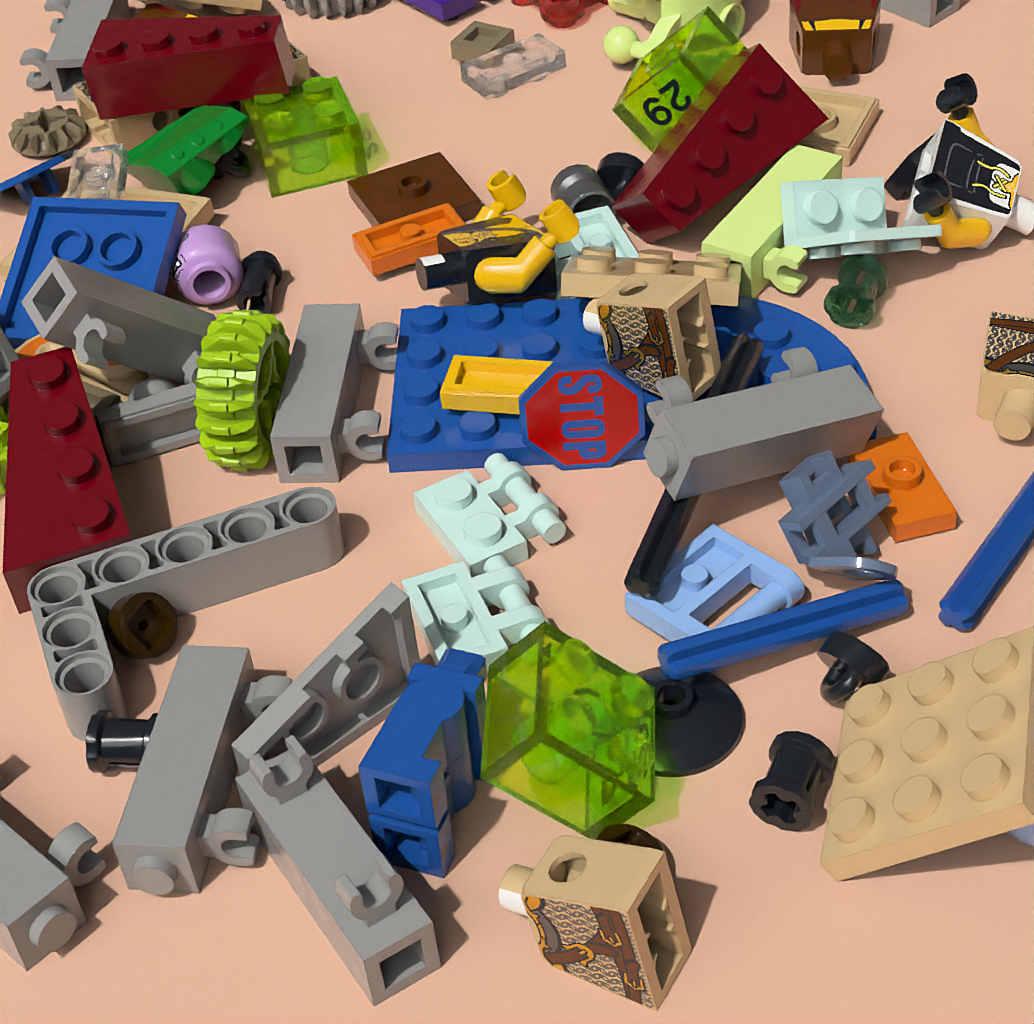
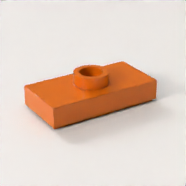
[352,203,466,276]
[848,432,957,542]

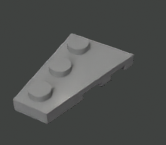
[231,582,421,775]

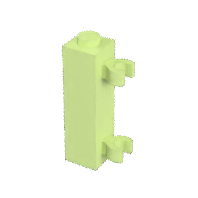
[702,144,843,299]

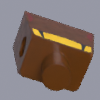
[789,0,881,81]

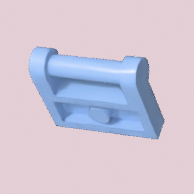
[624,524,805,673]

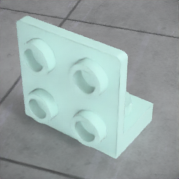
[780,177,942,260]

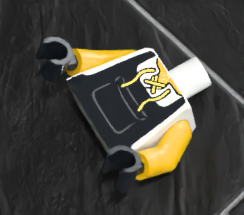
[902,73,1034,250]

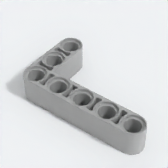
[27,486,345,741]

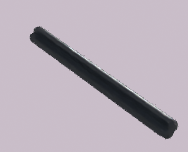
[624,333,764,599]

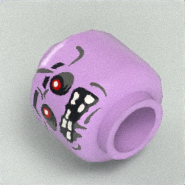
[172,224,243,305]

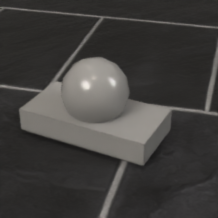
[95,378,200,467]

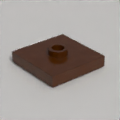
[347,152,481,227]

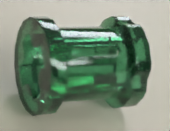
[824,254,889,329]

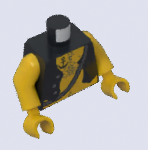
[415,170,580,305]

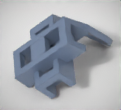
[778,450,898,580]

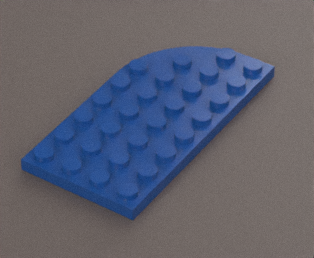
[387,296,877,473]

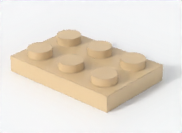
[560,246,742,306]

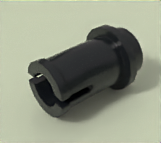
[237,251,283,314]

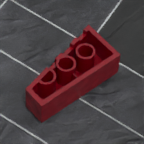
[81,14,296,120]
[611,43,829,244]
[2,347,133,614]

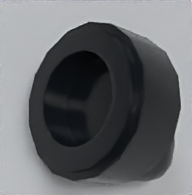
[213,137,252,180]
[596,152,644,201]
[817,631,890,703]

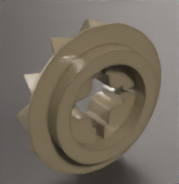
[8,105,86,157]

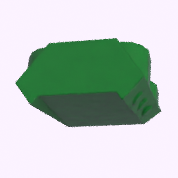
[116,105,251,195]

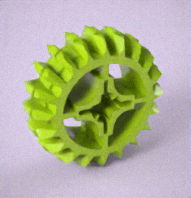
[193,310,291,471]

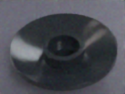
[602,666,743,777]

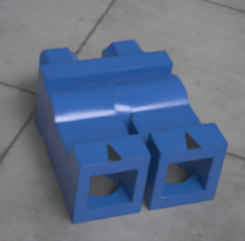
[358,648,494,878]

